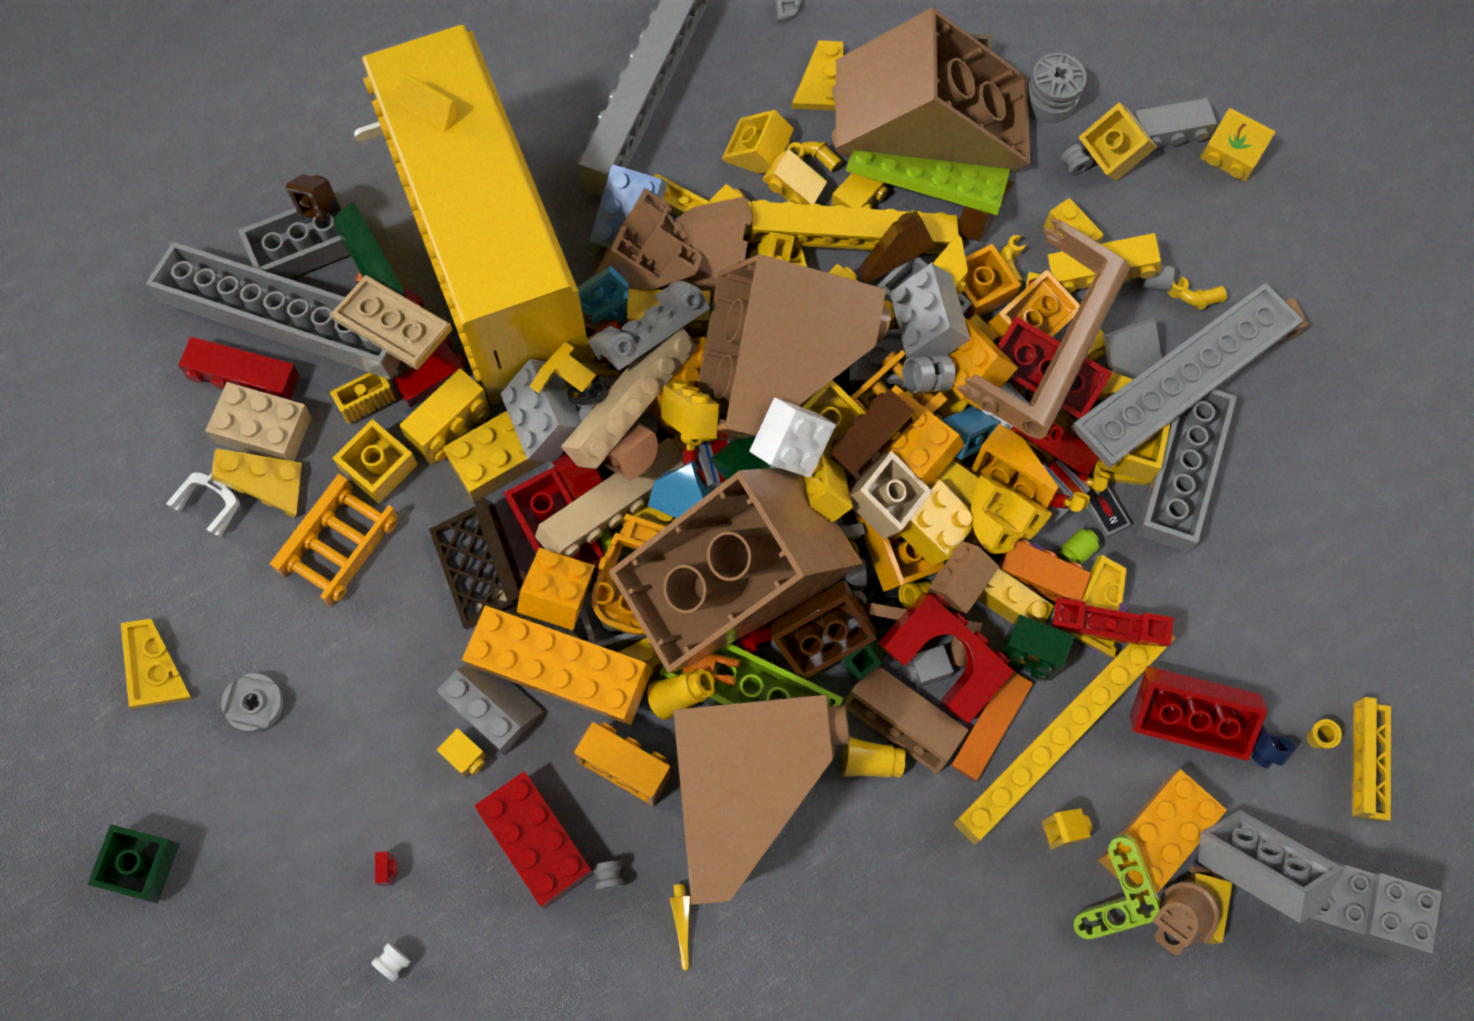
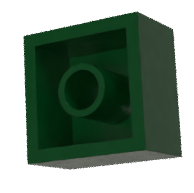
[1000,614,1075,681]
[87,824,180,904]

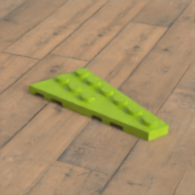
[846,150,1010,215]

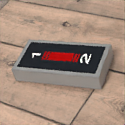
[1086,485,1131,539]

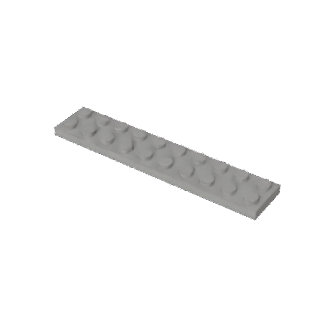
[1071,282,1303,469]

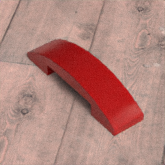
[1052,597,1174,647]

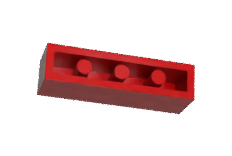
[178,336,300,400]

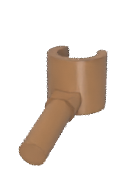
[1189,865,1225,880]

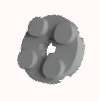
[221,673,284,733]

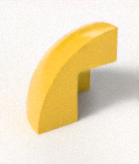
[971,475,1052,553]

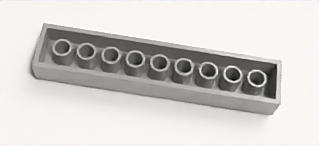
[577,0,708,199]
[145,242,401,380]

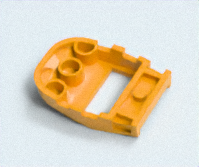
[592,514,666,635]

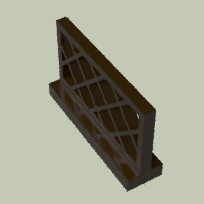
[429,497,524,629]

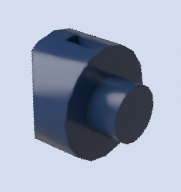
[1252,725,1297,768]

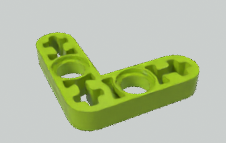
[1073,834,1161,939]

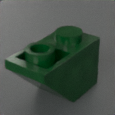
[839,618,888,681]

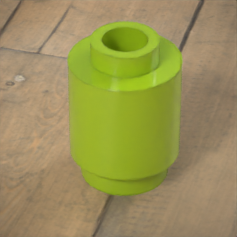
[1057,529,1099,565]

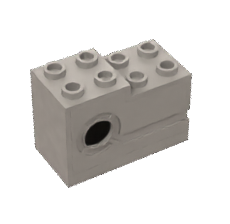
[1277,860,1442,958]

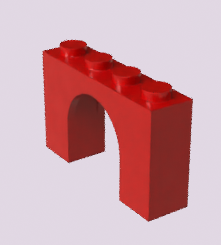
[393,286,467,411]
[877,592,1014,724]

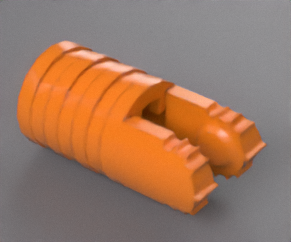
[683,653,740,686]

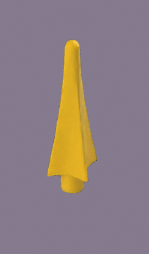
[670,884,691,971]

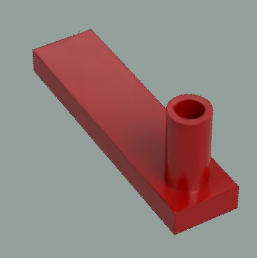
[1011,422,1099,476]

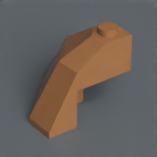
[595,188,702,291]
[674,197,752,302]

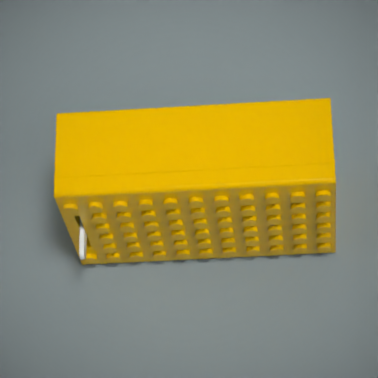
[354,25,591,405]

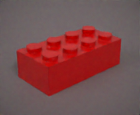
[997,316,1112,419]
[504,467,604,579]
[1129,666,1268,761]
[474,771,593,910]

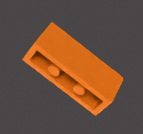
[997,539,1091,602]

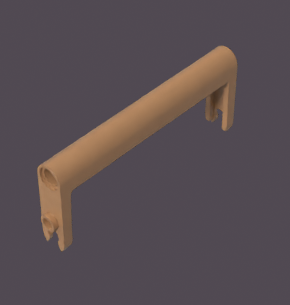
[958,218,1130,439]

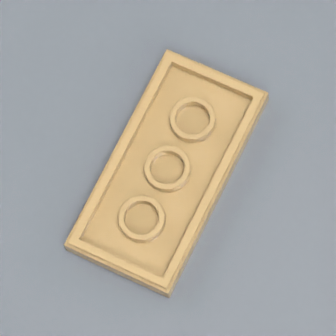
[330,275,453,370]

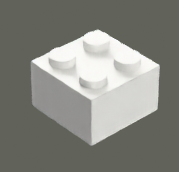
[749,397,836,478]

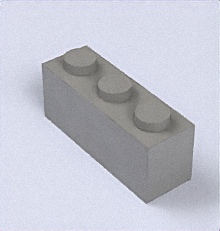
[1134,98,1217,149]

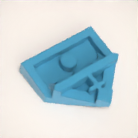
[577,265,628,325]
[648,461,711,518]

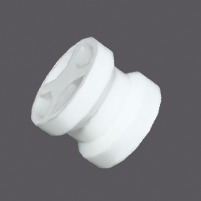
[371,943,411,982]

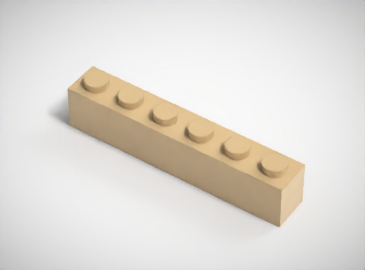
[561,327,697,469]
[535,437,683,558]

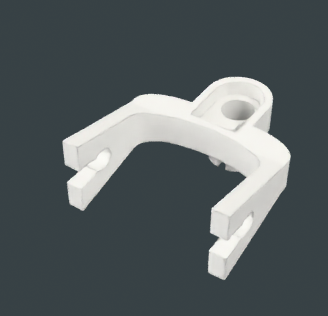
[166,472,240,538]

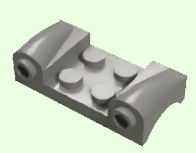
[588,280,710,370]

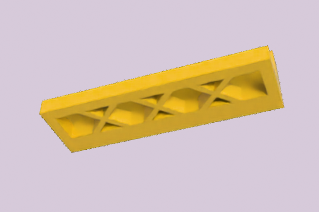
[1352,697,1391,822]

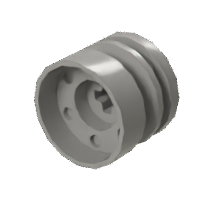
[1027,53,1086,123]

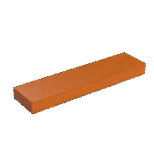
[951,672,1033,782]

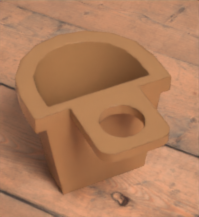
[1153,881,1220,955]

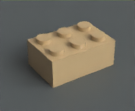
[205,382,312,461]

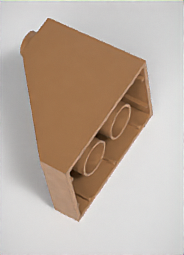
[832,7,1030,174]
[697,254,891,441]
[609,468,863,673]
[673,694,850,905]

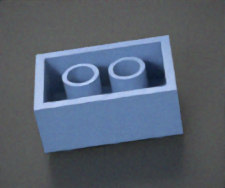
[590,164,668,247]

